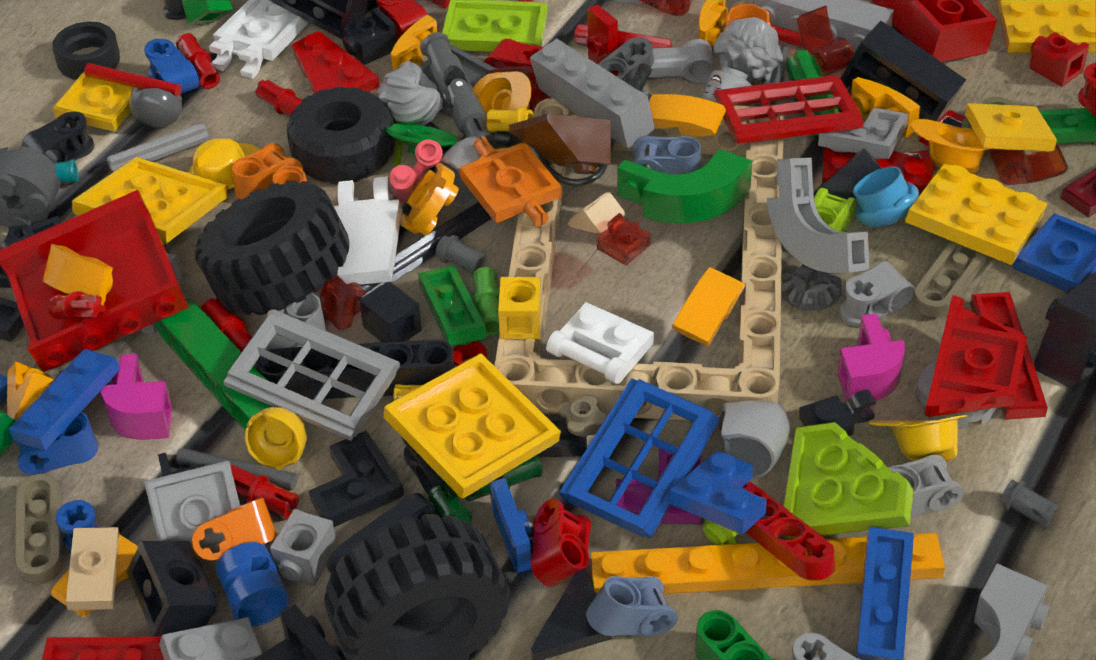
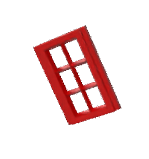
[714,75,864,144]

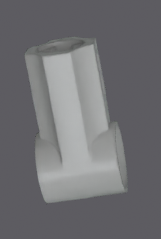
[648,39,714,84]

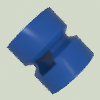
[215,542,289,627]

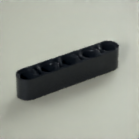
[257,340,455,400]

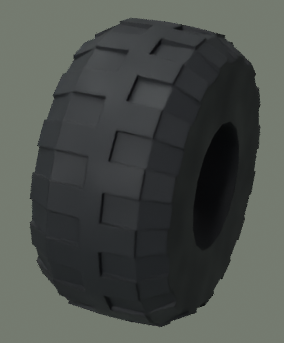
[287,86,395,184]

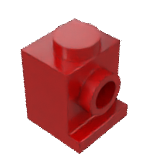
[1029,32,1089,87]

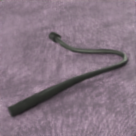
[495,64,652,186]

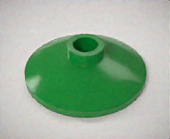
[386,124,457,155]

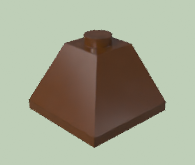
[509,113,611,174]

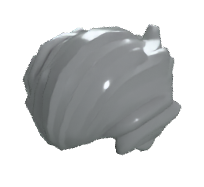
[713,17,783,82]
[377,61,443,126]

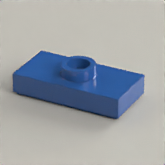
[489,478,532,573]

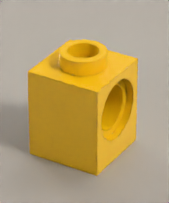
[498,277,542,339]

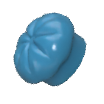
[853,166,919,228]

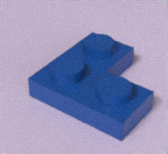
[669,451,767,535]

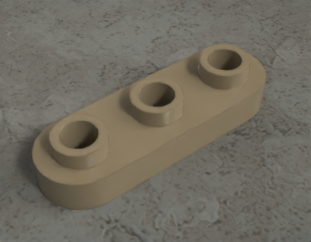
[913,241,987,317]
[16,474,63,584]

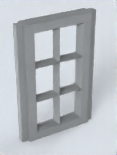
[224,310,400,441]

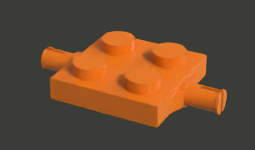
[460,136,561,226]

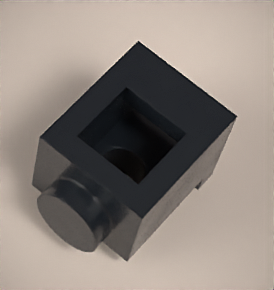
[342,8,397,65]

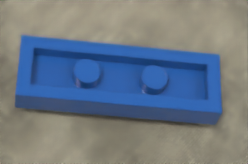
[8,349,120,451]
[855,527,914,660]

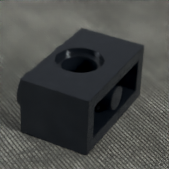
[126,541,218,637]

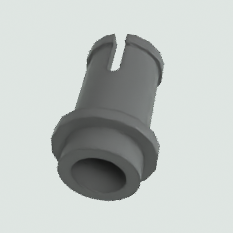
[436,235,486,274]
[1000,479,1059,529]

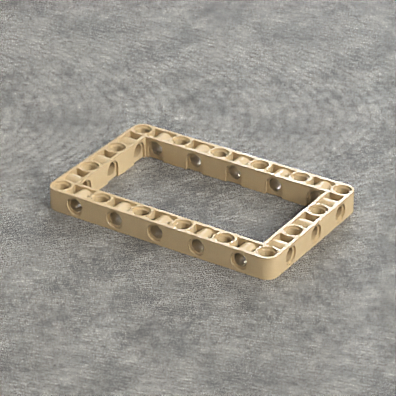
[495,98,783,421]

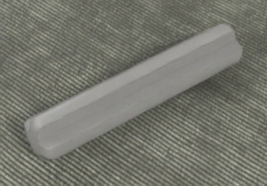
[107,123,209,173]

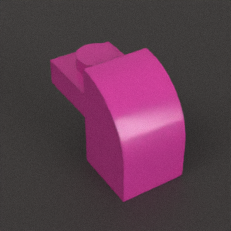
[837,313,905,401]
[101,354,172,440]

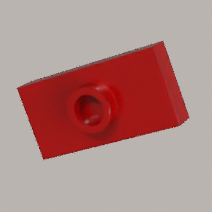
[586,4,618,76]

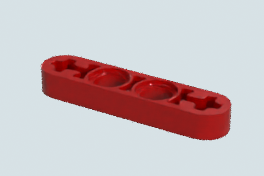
[742,481,835,581]

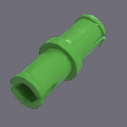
[473,267,500,336]

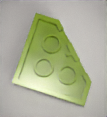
[784,422,913,539]

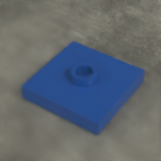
[1012,213,1096,292]

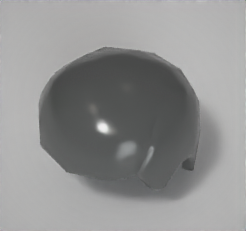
[129,87,182,128]

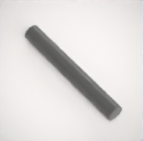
[176,448,298,490]

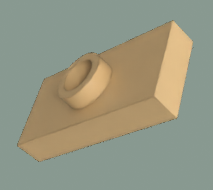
[66,527,119,610]

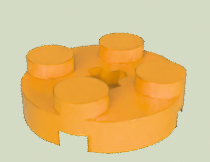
[400,163,459,236]

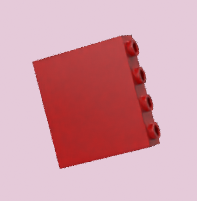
[0,190,189,373]

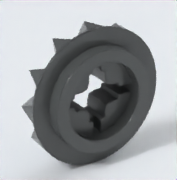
[781,264,841,310]

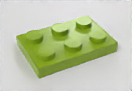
[442,0,548,53]

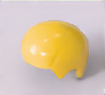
[244,407,307,470]

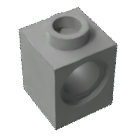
[270,509,337,586]

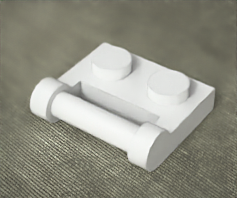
[546,302,654,384]

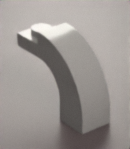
[767,157,870,273]

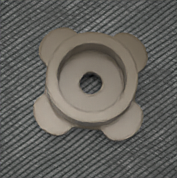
[559,395,607,437]

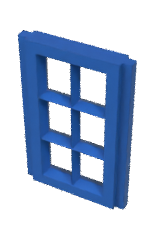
[560,378,721,539]

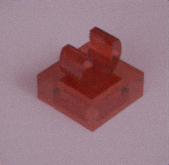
[597,213,651,266]
[320,275,366,330]

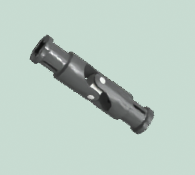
[420,32,497,148]

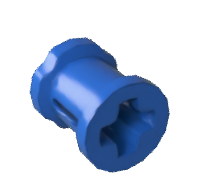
[56,500,99,554]

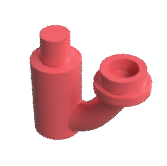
[390,140,443,203]

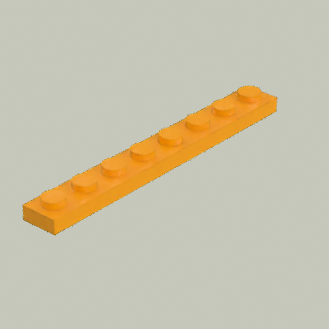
[591,533,945,595]

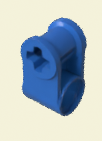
[144,39,199,95]
[15,411,99,475]

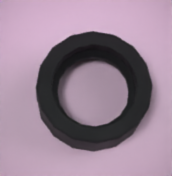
[53,21,120,80]

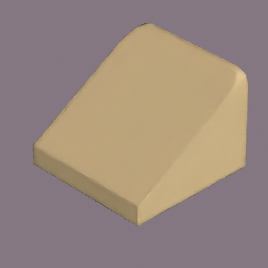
[568,192,625,233]

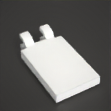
[209,0,310,79]
[322,176,402,289]

